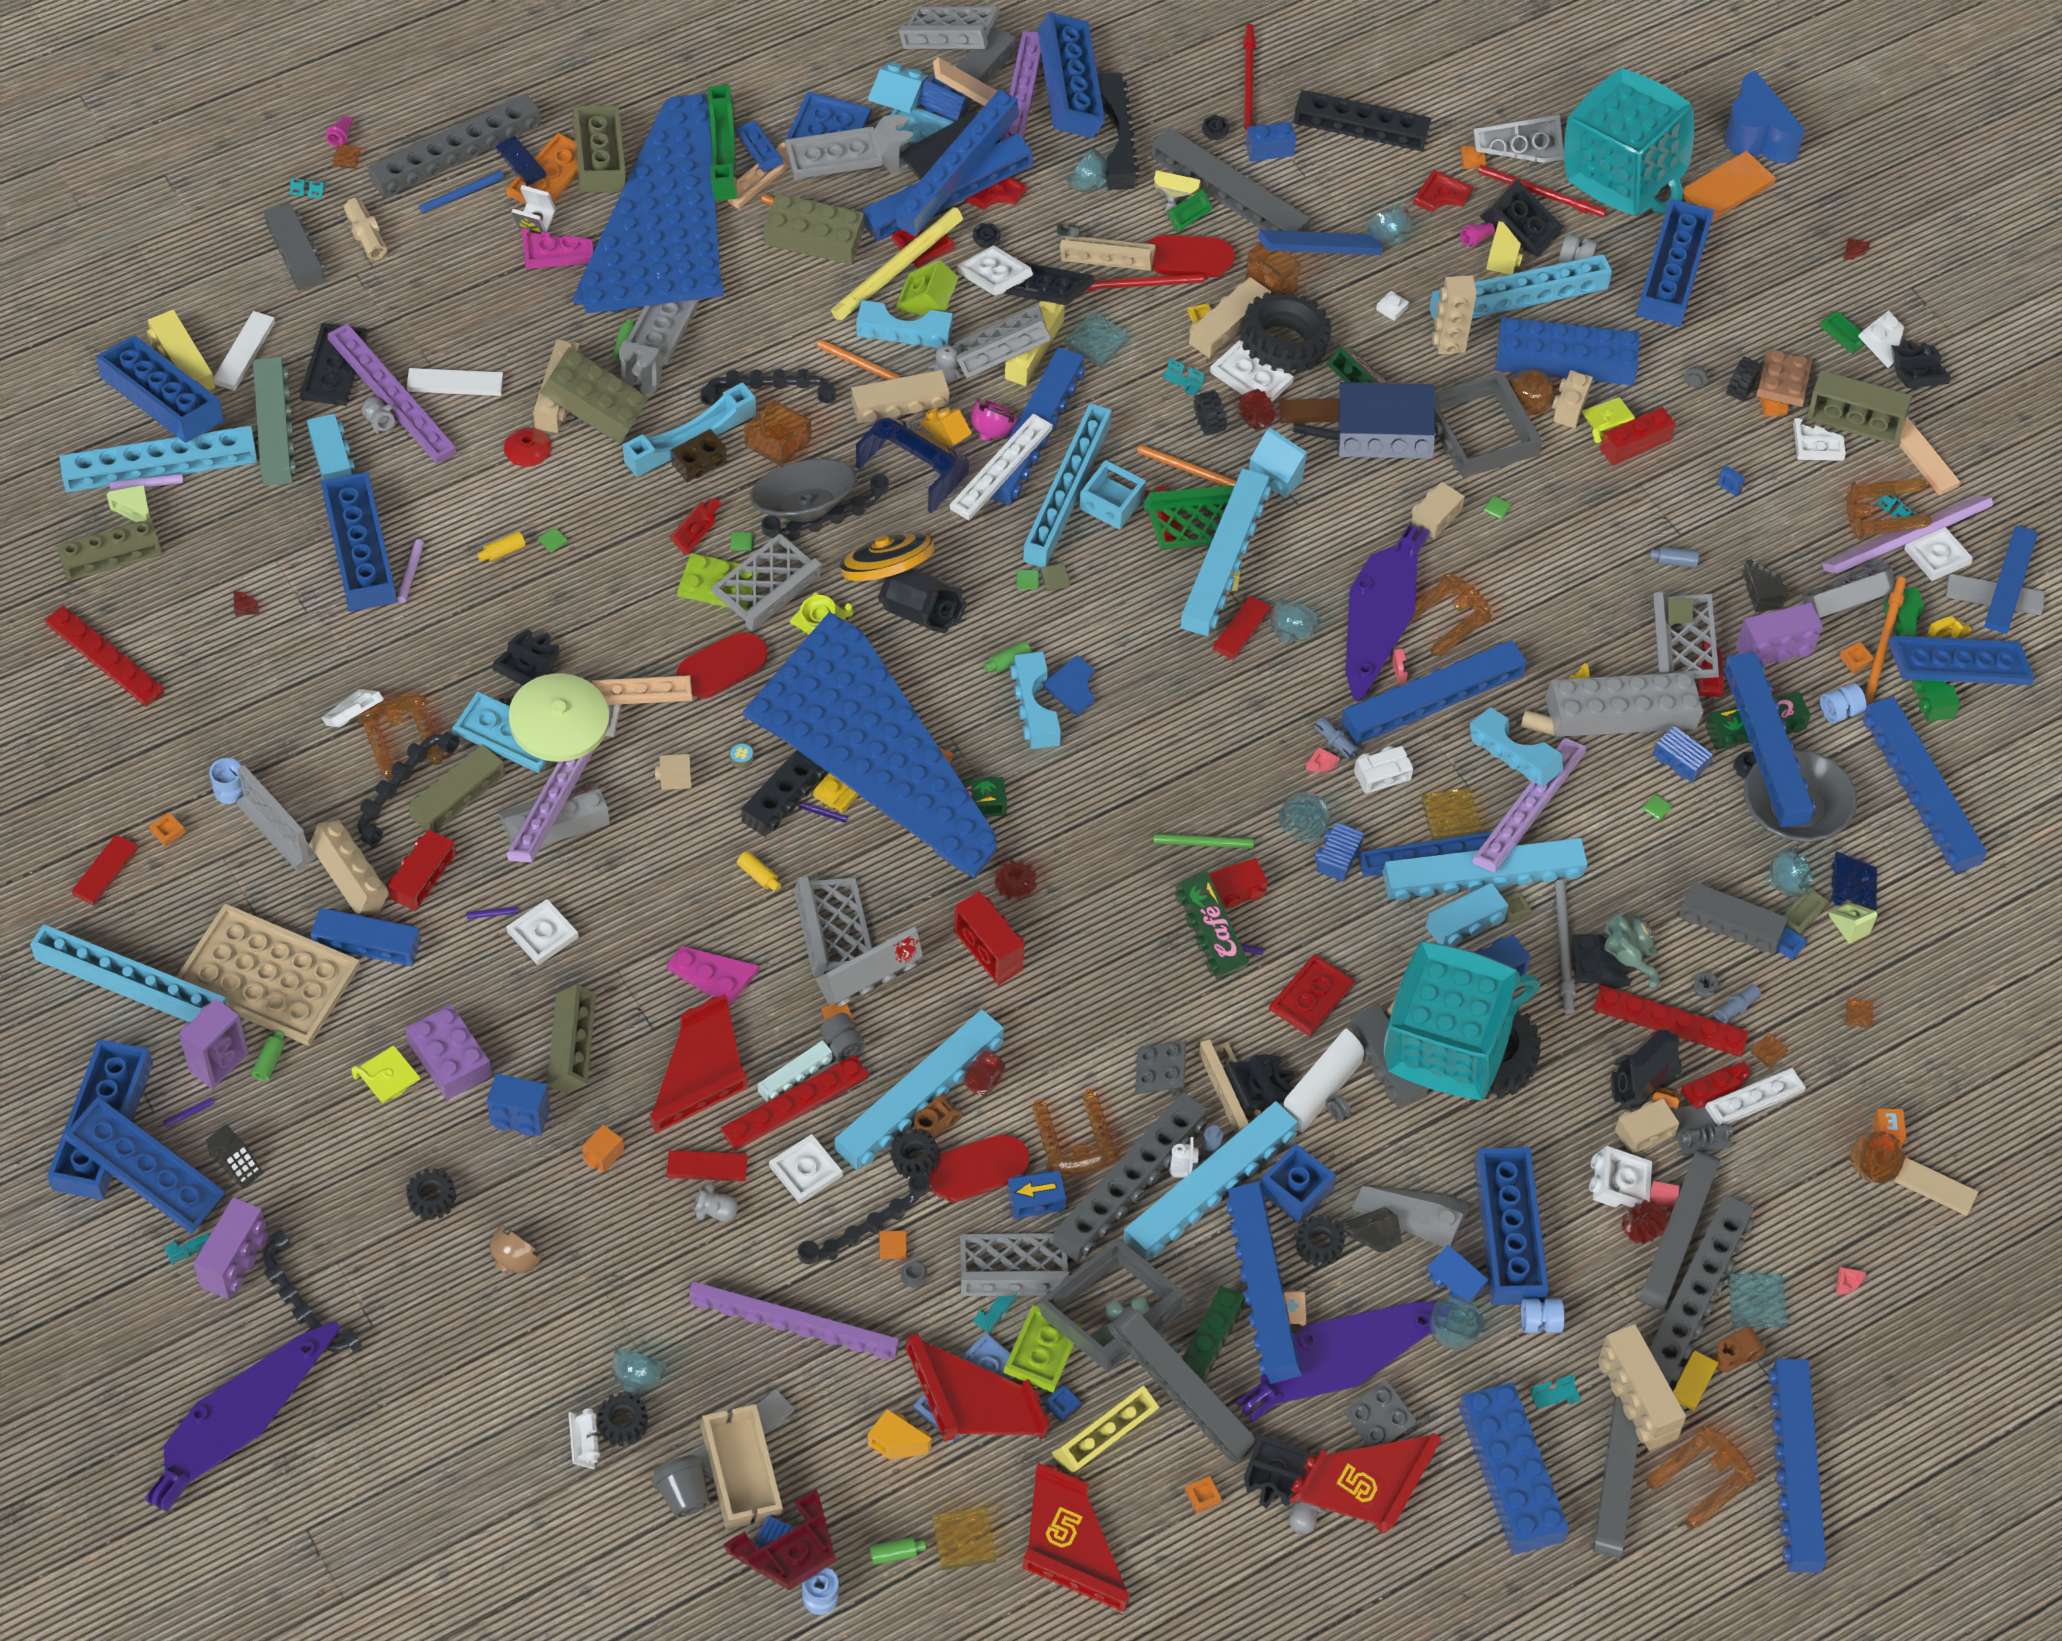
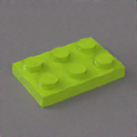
[677,553,760,611]
[1003,1305,1082,1393]

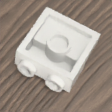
[1589,1146,1652,1211]

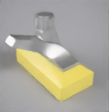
[1154,171,1200,214]

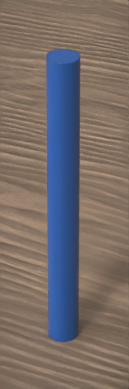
[419,170,504,214]

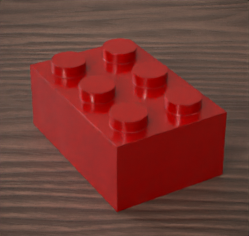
[954,891,1025,986]

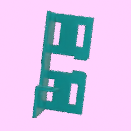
[289,178,334,199]
[1162,358,1204,396]
[1877,491,1922,524]
[163,1233,209,1265]
[972,1292,1017,1334]
[1531,1374,1582,1409]

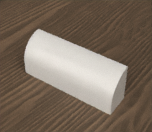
[1283,1028,1364,1133]

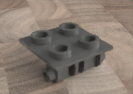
[1135,1040,1186,1096]
[1671,1105,1733,1156]
[1344,1379,1417,1447]

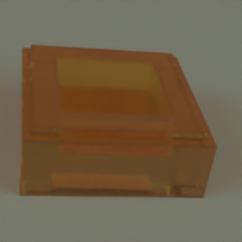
[333,144,361,169]
[1846,999,1873,1028]
[1751,1033,1788,1069]

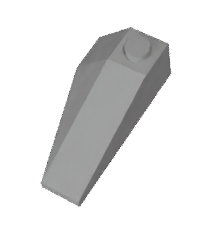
[1473,114,1564,163]
[1352,1186,1470,1248]

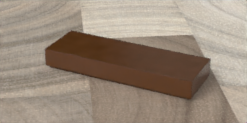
[1279,398,1339,423]

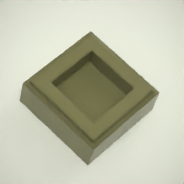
[1040,563,1070,591]
[1668,599,1693,624]
[1503,892,1532,924]

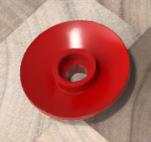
[504,428,551,467]

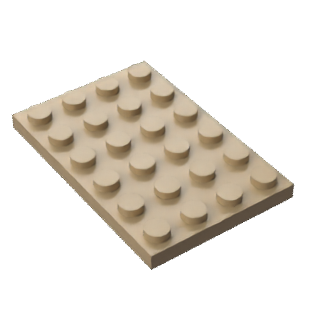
[176,904,360,1046]

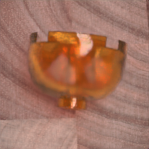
[1510,368,1554,415]
[1850,1131,1904,1184]

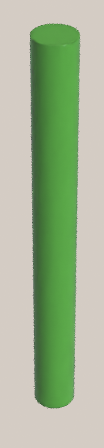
[1153,834,1254,849]

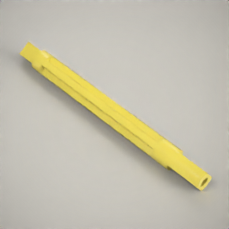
[831,207,963,321]

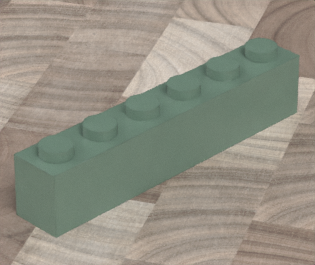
[253,357,296,486]

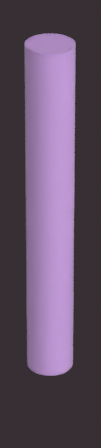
[110,474,183,491]
[397,539,424,603]

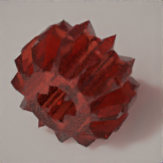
[1238,388,1276,430]
[994,858,1037,902]
[964,1051,1006,1096]
[1621,1200,1668,1245]

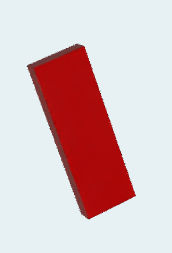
[1213,595,1271,661]
[71,834,138,906]
[666,1150,748,1182]

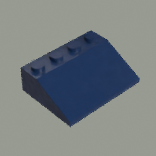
[1337,382,1434,459]

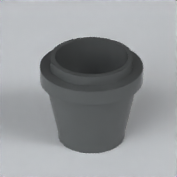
[651,1455,710,1518]

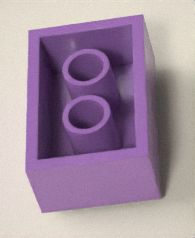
[1736,603,1823,666]
[179,998,249,1089]
[405,1004,492,1101]
[193,1197,269,1299]

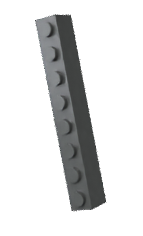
[1151,127,1310,232]

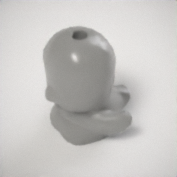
[928,345,961,383]
[361,397,397,434]
[693,1183,738,1222]
[1289,1502,1326,1534]

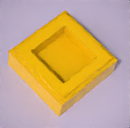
[1187,303,1211,324]

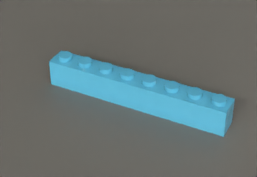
[1023,403,1112,567]
[1181,468,1272,636]
[1382,838,1587,901]
[30,924,228,1022]
[835,1009,1004,1170]
[1123,1101,1298,1261]

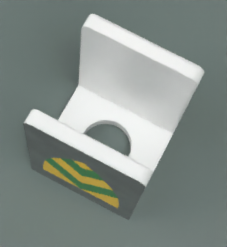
[511,185,556,234]

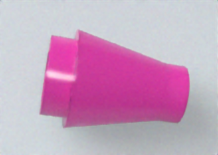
[326,115,353,147]
[1460,223,1495,247]

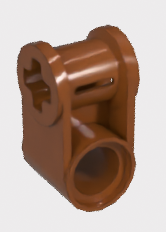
[914,1093,963,1138]
[1712,1326,1766,1372]

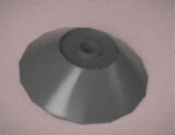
[750,459,857,522]
[1744,749,1857,843]

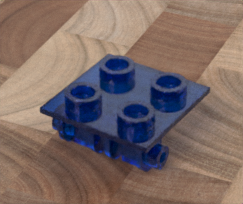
[1831,851,1877,911]

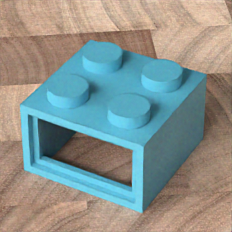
[1079,460,1146,530]

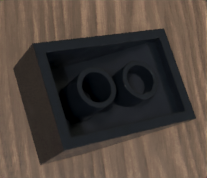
[1479,179,1564,257]

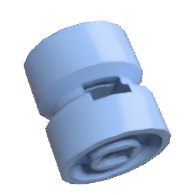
[1820,683,1867,724]
[209,758,244,804]
[1521,1298,1564,1333]
[802,1567,839,1615]

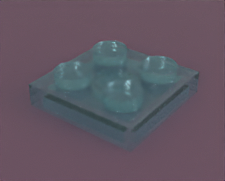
[1065,311,1130,368]
[1728,1274,1787,1328]

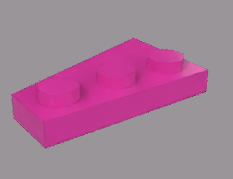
[522,228,593,269]
[667,946,759,1007]

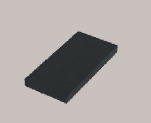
[901,110,1000,180]
[1003,263,1095,306]
[300,323,368,406]

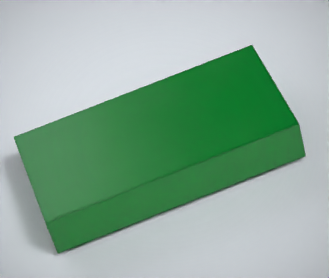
[1166,189,1213,231]
[1820,311,1866,354]

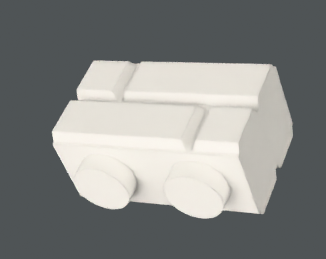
[1354,746,1413,794]

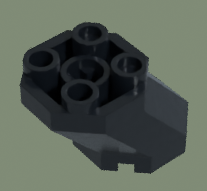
[878,567,967,634]
[1610,1029,1682,1110]

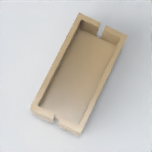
[1598,1324,1686,1451]
[700,1404,783,1530]

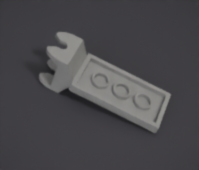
[785,115,913,180]
[619,300,698,397]

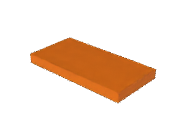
[505,133,577,204]
[1682,151,1776,221]

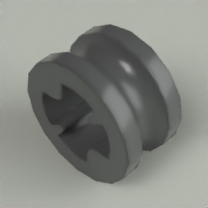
[1694,972,1718,998]
[1327,1096,1352,1123]

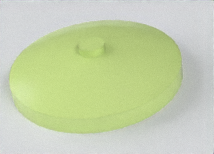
[509,673,609,762]

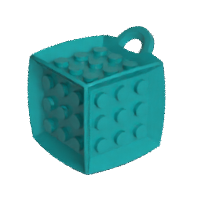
[1564,68,1694,216]
[1384,941,1540,1100]

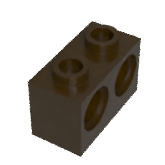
[671,429,727,483]

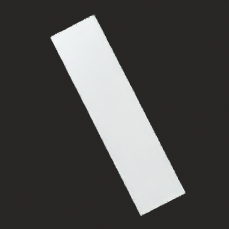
[213,311,275,391]
[407,368,503,396]
[1705,1067,1806,1126]

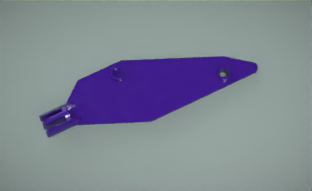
[1346,523,1430,701]
[1235,1302,1457,1422]
[145,1322,340,1512]

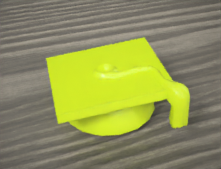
[1582,397,1635,443]
[790,592,853,634]
[351,1045,420,1104]

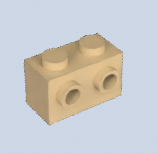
[1552,370,1593,428]
[1411,482,1465,539]
[1615,1099,1679,1155]

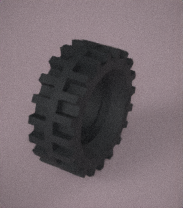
[1240,291,1332,373]
[1485,1007,1541,1099]

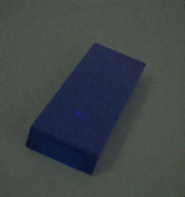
[495,136,547,186]

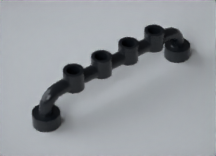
[700,369,836,405]
[761,474,889,541]
[357,731,460,847]
[798,1173,930,1265]
[263,1229,362,1352]

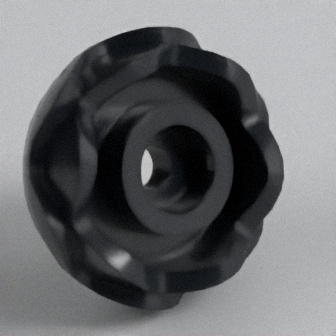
[1202,115,1230,140]
[973,223,1001,249]
[1733,751,1757,779]

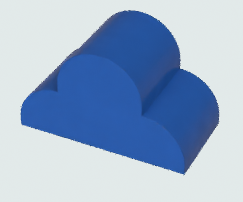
[1724,70,1805,163]

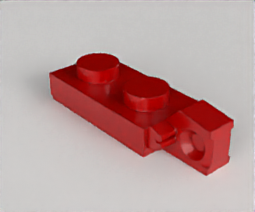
[669,497,722,555]
[1696,635,1723,697]
[1681,1061,1751,1109]

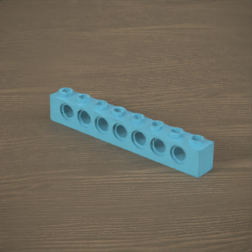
[1429,254,1612,319]
[59,426,257,493]

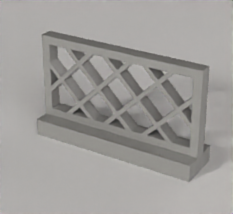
[899,6,1000,49]
[955,304,1051,378]
[711,533,822,632]
[1653,592,1719,679]
[237,765,318,871]
[794,877,872,977]
[960,1233,1069,1296]

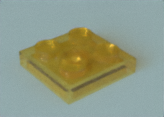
[1421,788,1482,840]
[932,1507,996,1571]

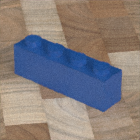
[311,908,421,967]

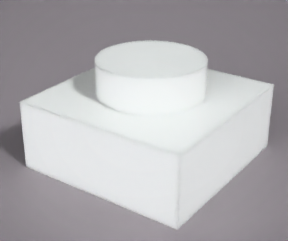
[1376,291,1409,321]

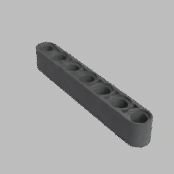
[1638,1150,1721,1311]
[1108,1306,1255,1462]
[1593,1396,1638,1558]

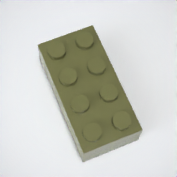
[573,105,626,192]
[763,193,865,265]
[540,347,649,444]
[1807,370,1912,445]

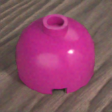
[971,398,1019,441]

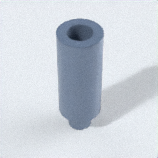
[1650,546,1699,568]
[1201,1125,1223,1160]

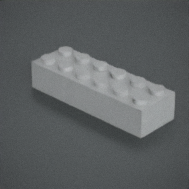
[1545,672,1703,737]

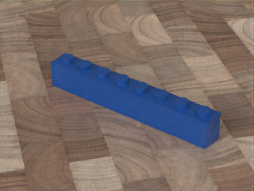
[895,89,1019,237]
[862,133,1033,242]
[989,347,1086,506]
[1341,640,1527,746]
[1724,652,1815,827]
[1863,696,1987,874]
[1226,1181,1302,1384]
[1768,1359,1826,1573]

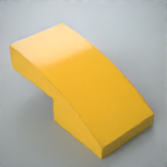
[1673,1350,1719,1411]

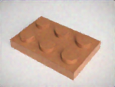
[1757,349,1812,407]

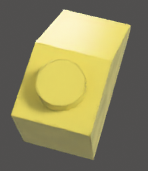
[1487,221,1523,275]

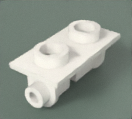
[1169,1137,1198,1178]
[569,1409,600,1469]

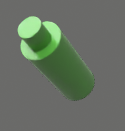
[613,319,635,362]
[984,641,1032,673]
[251,1031,285,1082]
[869,1537,926,1565]

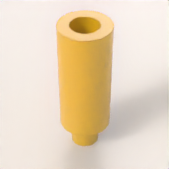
[477,531,526,562]
[737,850,781,892]

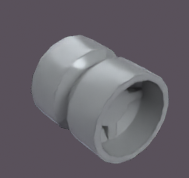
[1559,233,1598,263]

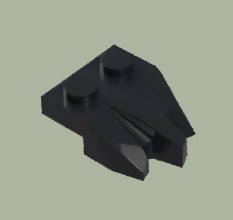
[1891,340,1951,389]
[492,629,559,686]
[1572,934,1637,989]
[1224,1054,1295,1111]
[1244,1434,1311,1509]

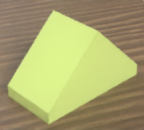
[107,485,151,522]
[1828,902,1877,943]

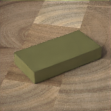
[1782,887,1829,935]

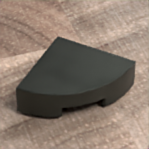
[1057,223,1080,238]

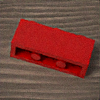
[1600,407,1676,466]
[387,829,456,911]
[1208,858,1268,909]

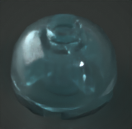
[1065,147,1108,193]
[1365,203,1412,246]
[1270,599,1320,644]
[1279,791,1330,843]
[1768,845,1814,897]
[1429,1296,1484,1350]
[611,1348,667,1395]

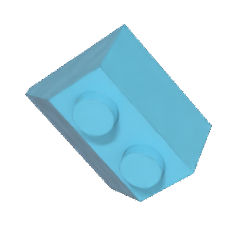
[868,62,929,113]
[1249,427,1307,498]

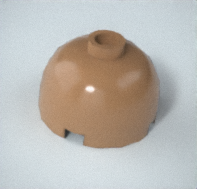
[490,1223,544,1274]

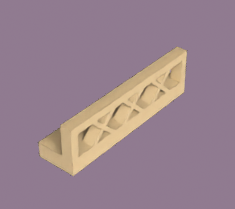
[1060,236,1156,271]
[1199,1039,1261,1134]

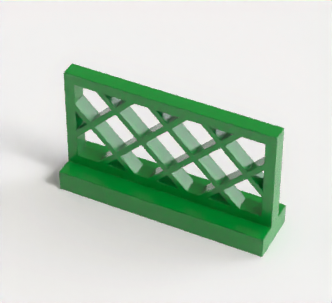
[1143,485,1249,550]

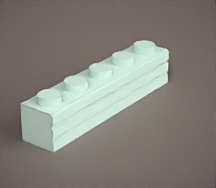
[758,1040,832,1102]

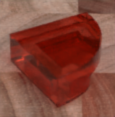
[1843,238,1870,260]
[233,591,260,616]

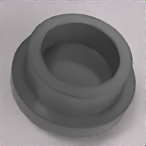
[1684,366,1708,388]
[901,1261,927,1288]

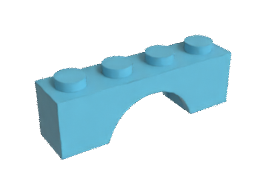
[857,300,953,348]
[1010,652,1061,749]
[1470,707,1563,787]

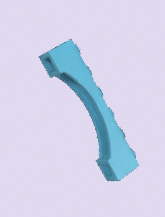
[623,382,756,477]

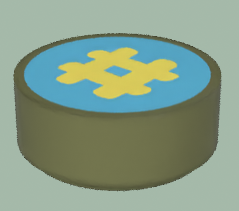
[729,743,754,768]

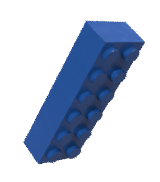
[1037,12,1105,138]
[1636,199,1714,327]
[1495,317,1639,385]
[96,335,224,443]
[321,472,397,612]
[47,1039,153,1201]
[1474,1147,1549,1305]
[1458,1382,1569,1555]

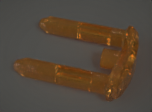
[1846,478,1932,540]
[1408,574,1492,656]
[358,694,443,780]
[1032,1089,1120,1176]
[1646,1427,1755,1529]

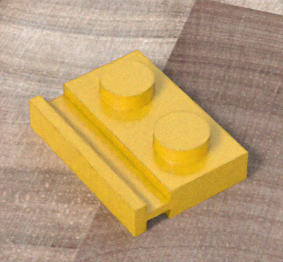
[813,773,859,814]

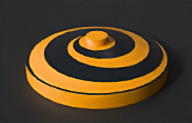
[839,532,935,581]

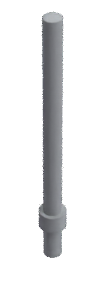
[1555,880,1576,1014]

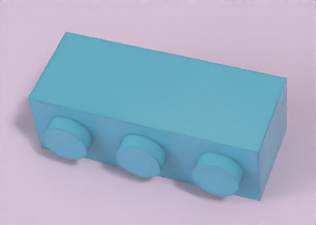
[307,414,356,480]
[1425,883,1508,947]

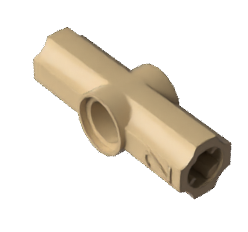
[343,198,387,260]

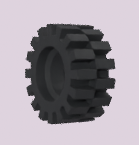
[1726,356,1762,402]
[1194,390,1227,436]
[890,1129,941,1179]
[406,1168,456,1220]
[1296,1215,1345,1267]
[598,1392,648,1446]

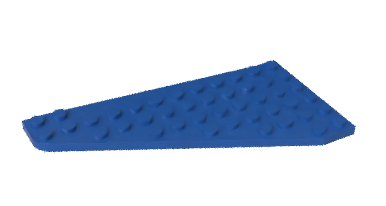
[580,93,724,314]
[743,612,997,879]

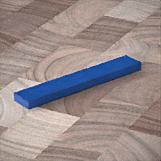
[1258,230,1384,255]
[1984,525,2038,634]
[1357,831,1493,877]

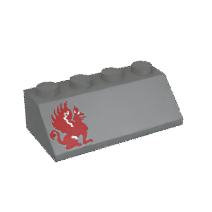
[498,783,610,846]
[815,926,923,1007]

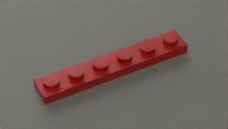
[45,605,164,707]
[1593,985,1749,1057]
[721,1055,869,1152]

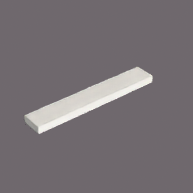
[950,413,1052,520]

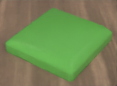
[1484,495,1512,520]
[538,528,568,553]
[730,532,753,551]
[1017,570,1038,589]
[1642,794,1673,821]

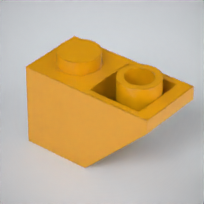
[920,407,972,446]
[868,1409,932,1460]

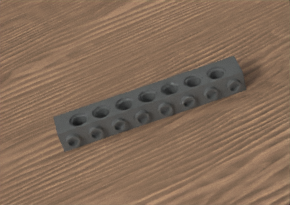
[368,93,541,199]
[1052,1092,1208,1262]
[1649,1194,1755,1385]

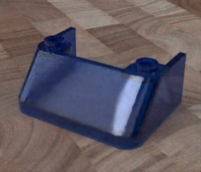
[856,418,969,513]

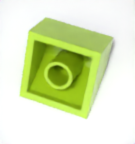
[896,260,958,316]

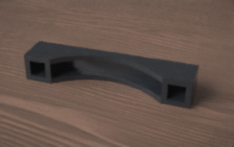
[1097,73,1139,190]

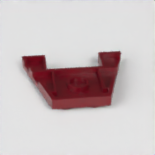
[723,1489,837,1590]

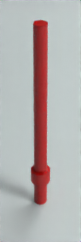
[1243,24,1256,130]
[1478,165,1607,218]
[1086,274,1204,292]

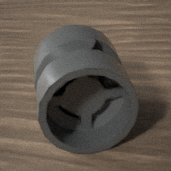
[820,1013,866,1062]

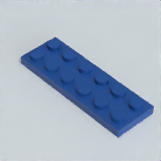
[1888,636,2035,685]
[63,1096,226,1234]

